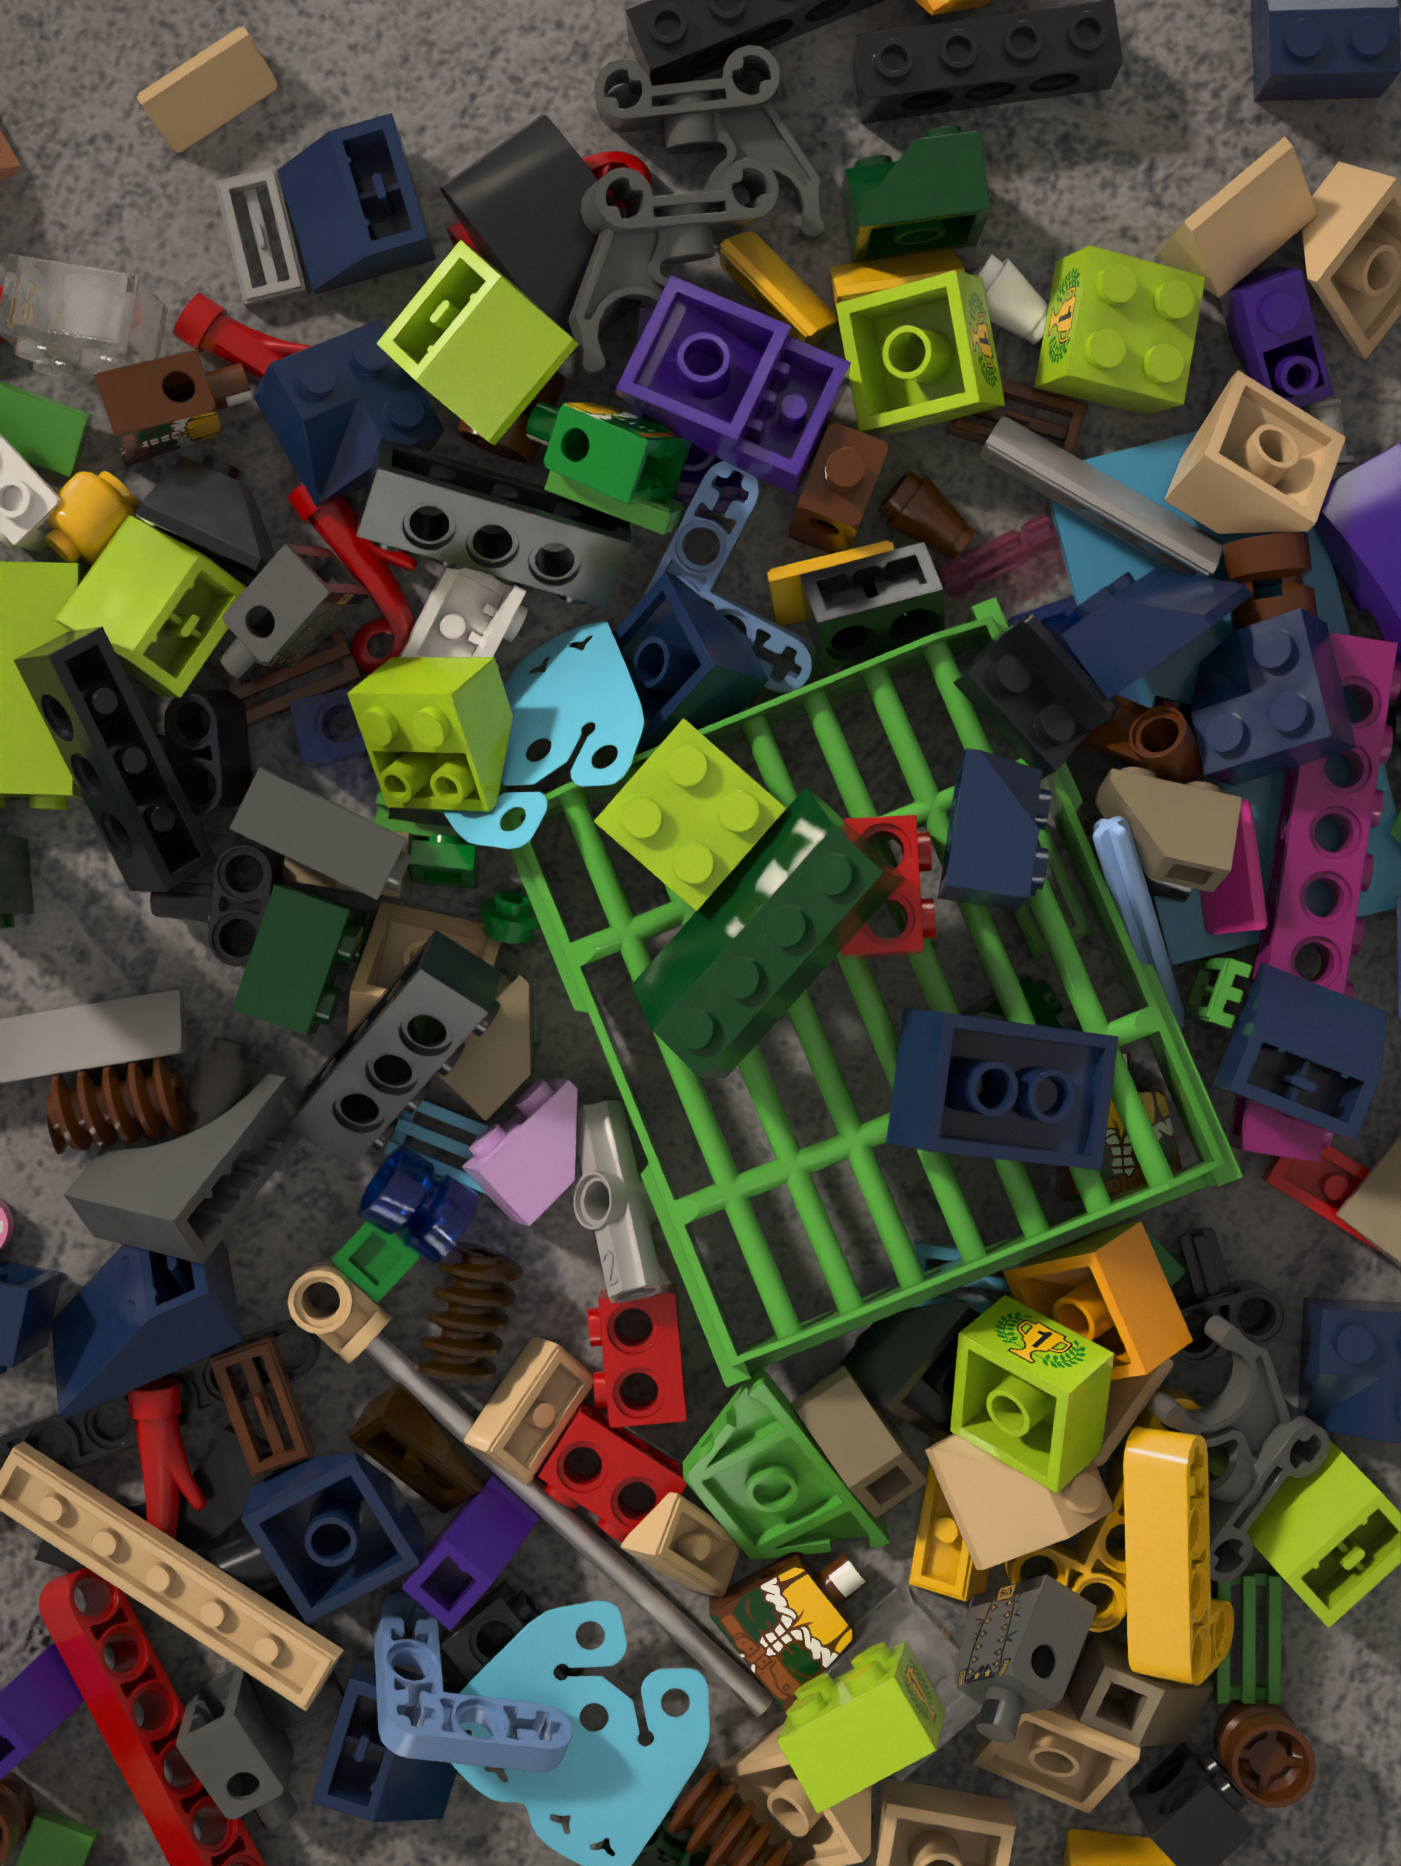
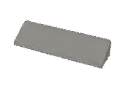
[979,416,1223,578]
[0,989,192,1083]

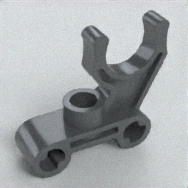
[594,45,825,251]
[568,158,779,376]
[1148,1315,1330,1582]

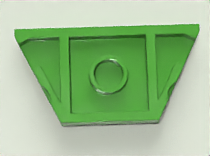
[682,1366,890,1560]

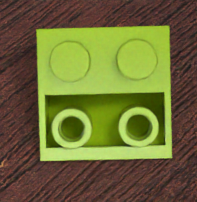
[376,240,579,446]
[54,515,247,698]
[347,657,513,812]
[1246,1439,1401,1628]

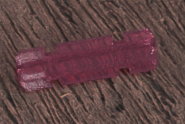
[937,515,1059,598]

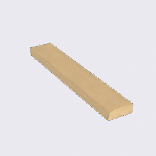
[0,1441,344,1711]

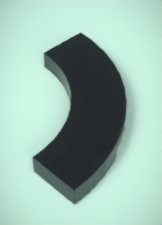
[35,1425,276,1570]

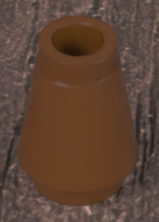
[878,470,975,561]

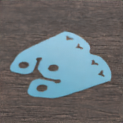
[441,621,645,850]
[451,1600,710,1866]

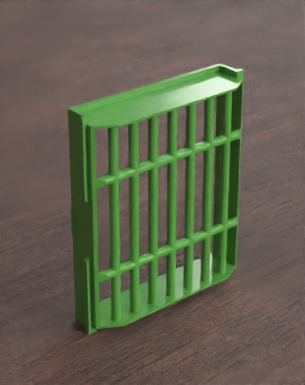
[500,597,1243,1388]

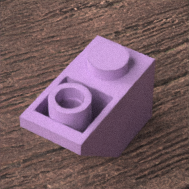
[462,1078,578,1226]

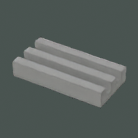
[214,166,309,310]

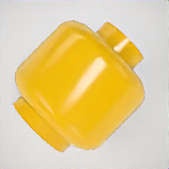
[44,471,140,566]

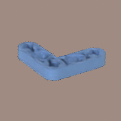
[644,461,815,693]
[373,1592,572,1772]

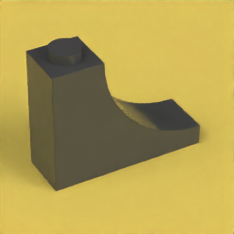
[229,766,412,900]
[64,1074,302,1264]

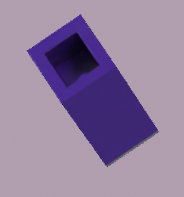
[1219,266,1334,408]
[402,1473,540,1631]
[0,1642,84,1780]

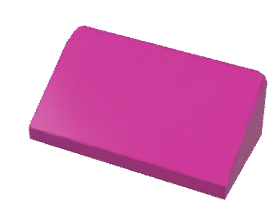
[1199,799,1268,935]

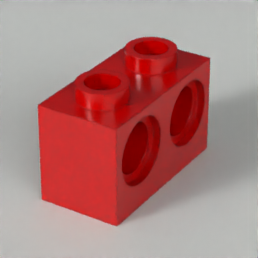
[841,815,936,959]
[588,1284,687,1428]
[538,1401,687,1543]

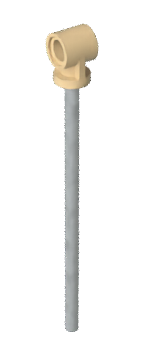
[287,1261,773,1717]

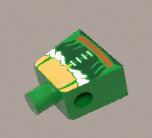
[526,401,692,504]

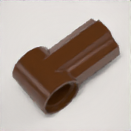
[1080,695,1203,784]

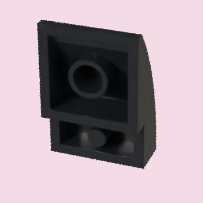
[439,115,642,356]

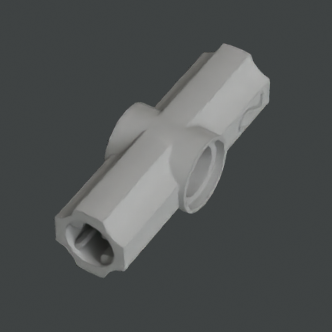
[573,1100,664,1303]

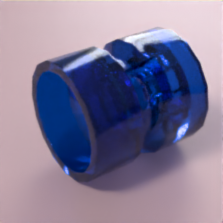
[357,1145,479,1263]

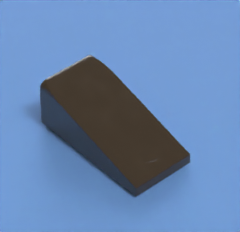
[349,1382,483,1514]

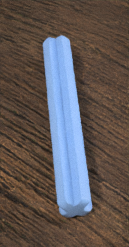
[1092,816,1185,1030]

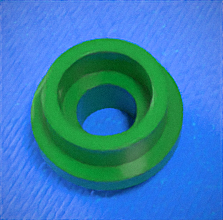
[479,891,540,944]

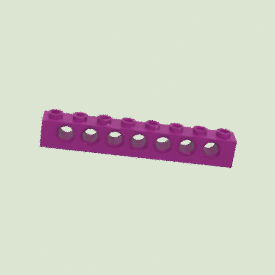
[1228,632,1401,1162]

